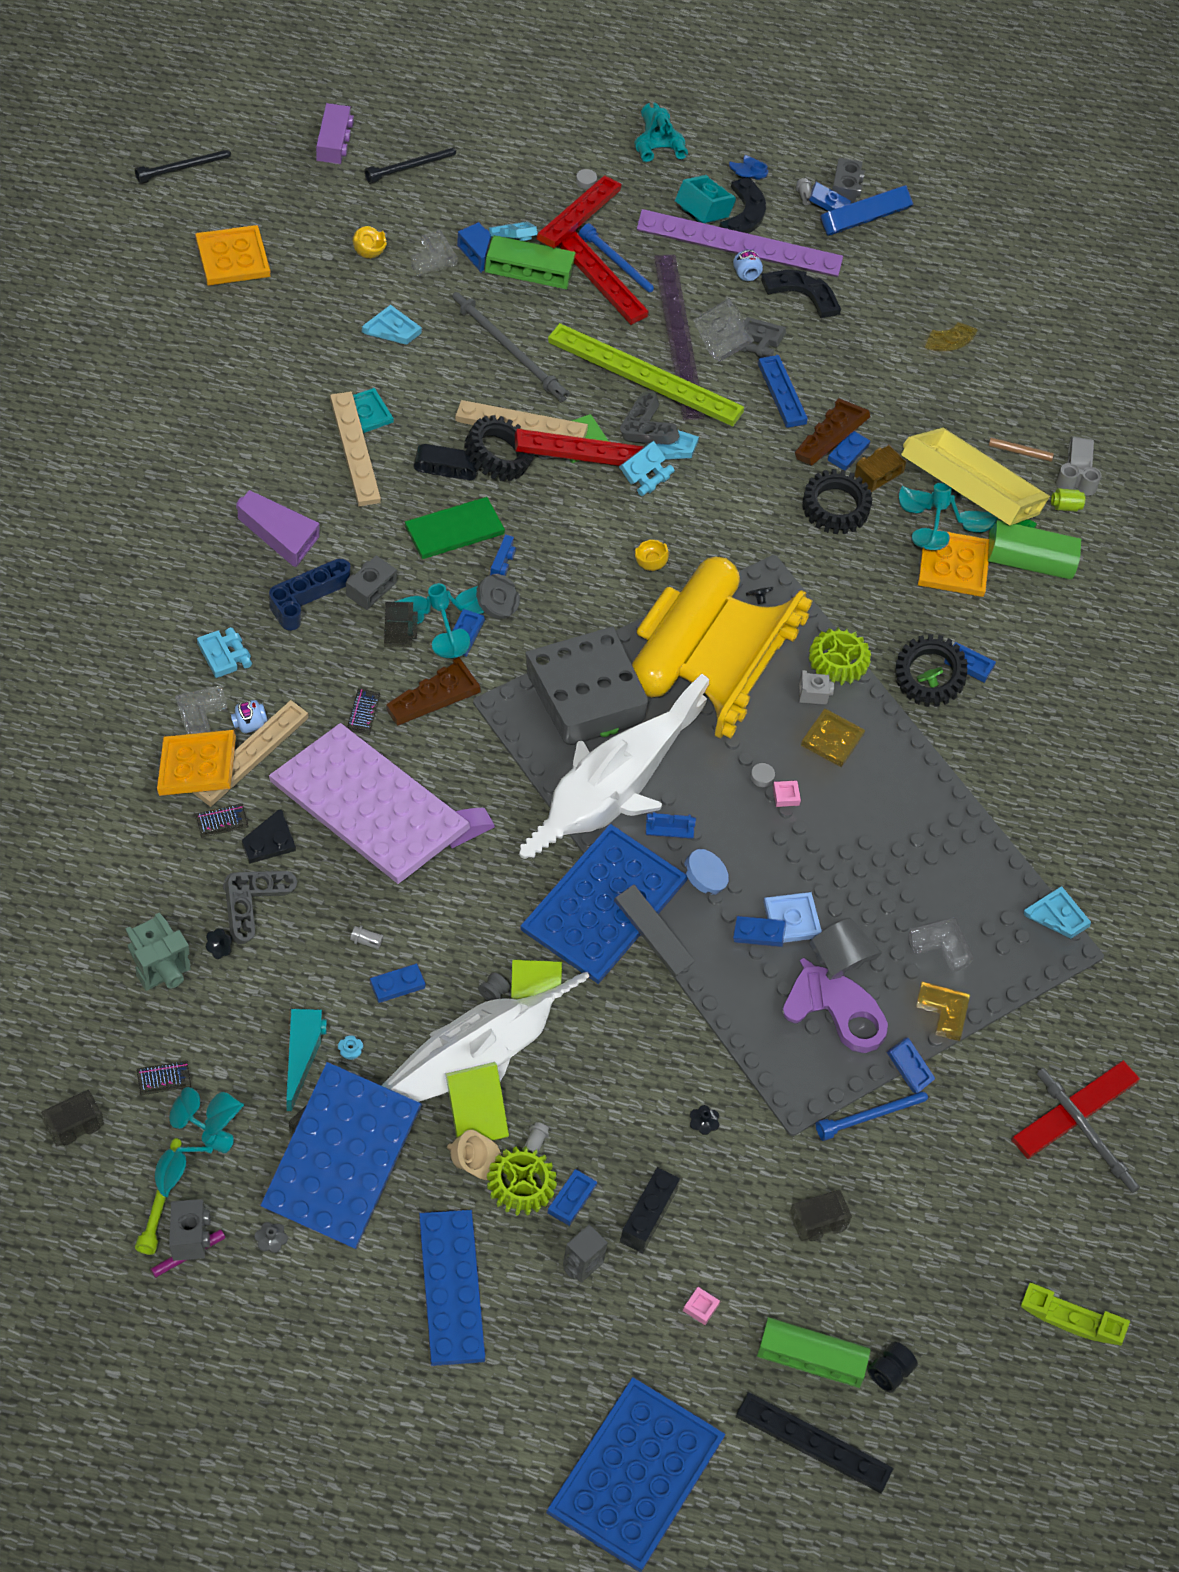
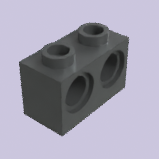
[832,158,865,204]

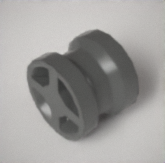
[478,972,510,1001]

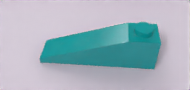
[287,1009,327,1111]

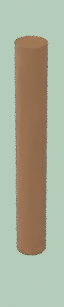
[989,438,1054,462]

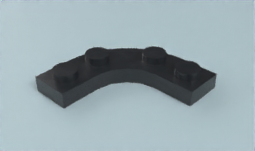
[719,177,766,234]
[761,270,841,318]

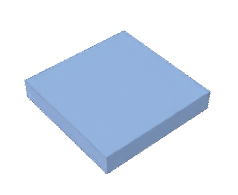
[763,892,822,943]

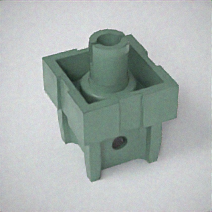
[125,912,190,991]

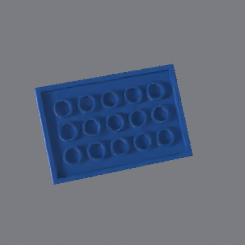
[520,824,688,984]
[260,1062,422,1249]
[546,1377,725,1572]

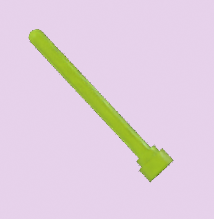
[135,1138,182,1255]

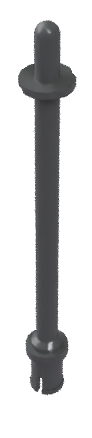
[452,292,570,402]

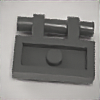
[732,317,786,357]

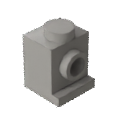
[799,670,834,705]

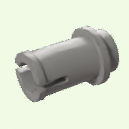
[796,178,813,205]
[350,925,384,950]
[522,1122,549,1156]

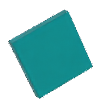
[353,388,394,433]

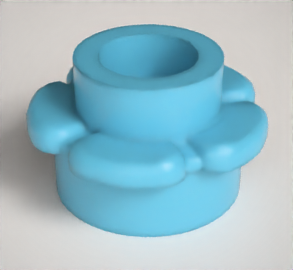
[338,1036,363,1060]

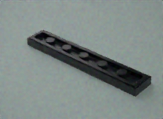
[736,1392,894,1494]

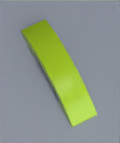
[1021,1283,1130,1345]

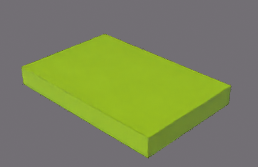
[445,1062,509,1140]

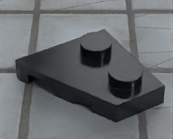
[242,809,296,864]

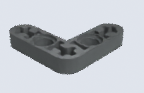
[620,391,680,444]
[225,871,297,944]

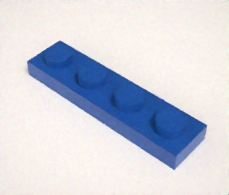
[758,355,808,428]

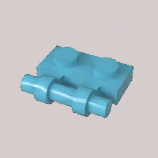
[619,441,675,496]
[197,628,252,678]

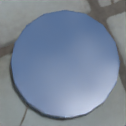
[684,849,729,895]

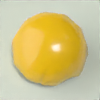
[635,540,669,571]

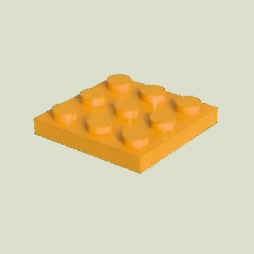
[195,225,270,286]
[918,529,989,597]
[157,730,236,796]

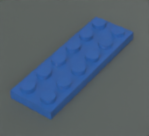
[419,1210,485,1366]

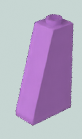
[236,490,319,567]

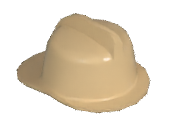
[447,1130,501,1180]

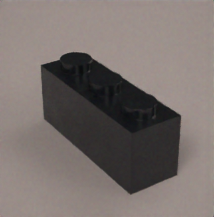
[620,1167,680,1254]

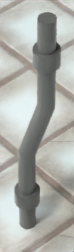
[1037,1068,1140,1193]

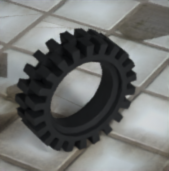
[464,415,535,481]
[802,469,873,534]
[895,634,968,707]

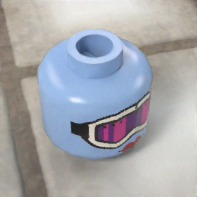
[733,250,763,281]
[231,700,268,734]

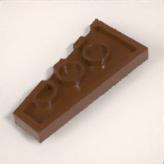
[795,398,871,466]
[386,657,481,726]

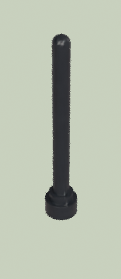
[364,148,456,184]
[135,150,231,184]

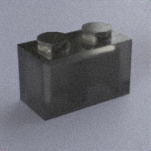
[384,602,418,648]
[41,1089,104,1147]
[789,1189,852,1242]

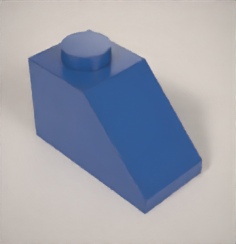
[457,222,491,272]

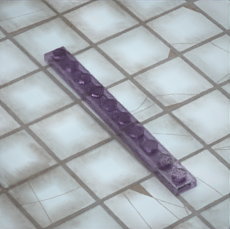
[654,255,705,420]

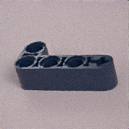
[269,559,351,631]

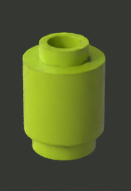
[1051,488,1085,512]

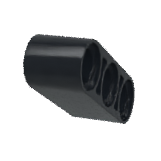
[413,444,478,481]

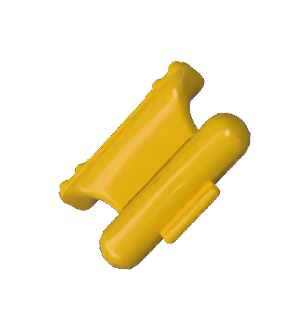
[632,557,813,739]

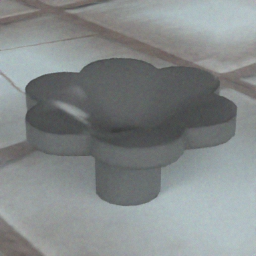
[255,1222,288,1253]

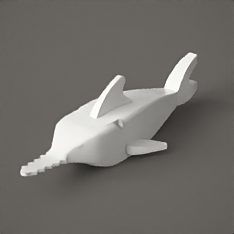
[519,674,709,859]
[382,972,589,1102]

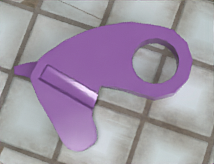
[782,958,888,1053]

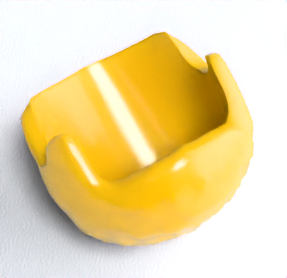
[352,226,387,259]

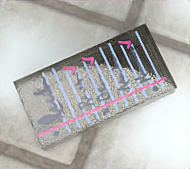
[347,688,381,735]
[195,803,248,838]
[136,1060,192,1095]

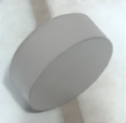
[576,169,597,189]
[751,763,775,787]

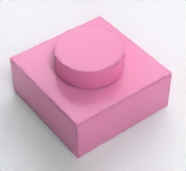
[773,781,801,807]
[683,1287,720,1325]

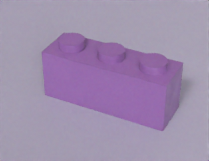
[316,103,354,164]

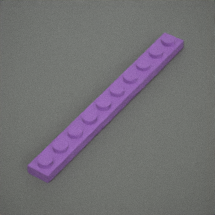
[637,209,843,278]

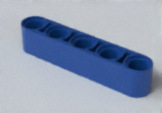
[820,186,914,236]

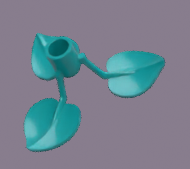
[899,482,999,550]
[388,583,484,658]
[155,1087,244,1198]

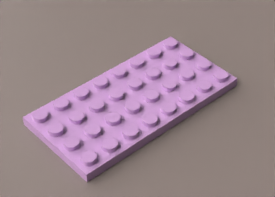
[269,723,470,884]

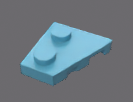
[489,222,537,241]
[362,305,422,345]
[656,430,699,459]
[1024,886,1091,939]

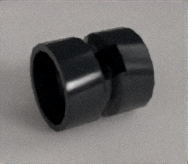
[867,1341,918,1393]

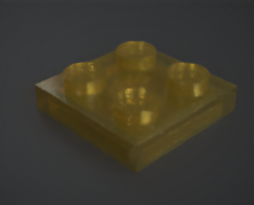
[801,709,865,767]

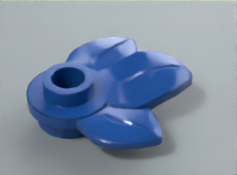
[729,155,768,179]

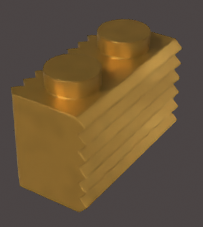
[855,445,906,492]

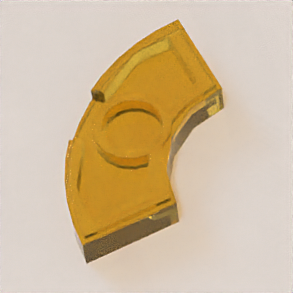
[925,322,978,351]

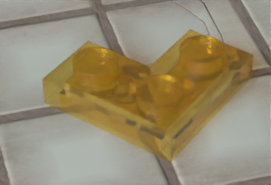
[916,982,970,1041]

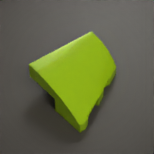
[511,960,562,1000]

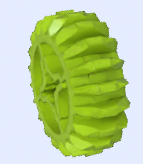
[809,627,871,686]
[486,1146,557,1216]

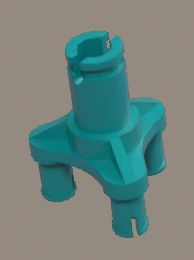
[634,103,688,162]

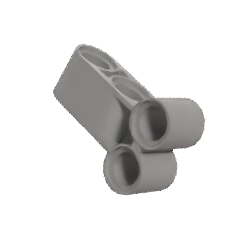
[1056,436,1102,495]

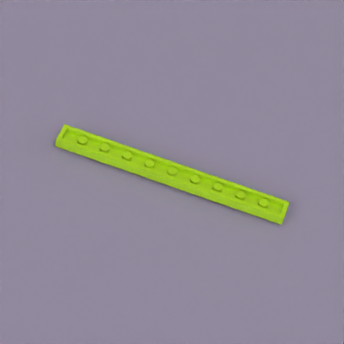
[548,323,744,427]

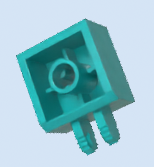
[675,175,736,223]

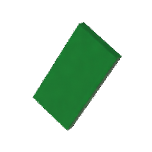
[405,497,505,560]

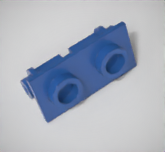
[646,812,696,839]

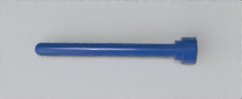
[579,223,654,293]
[816,1092,928,1141]

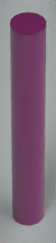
[150,1229,225,1278]

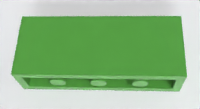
[485,235,575,289]
[988,520,1081,579]
[757,1317,870,1388]

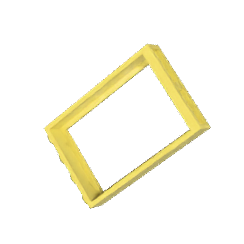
[901,428,1050,525]

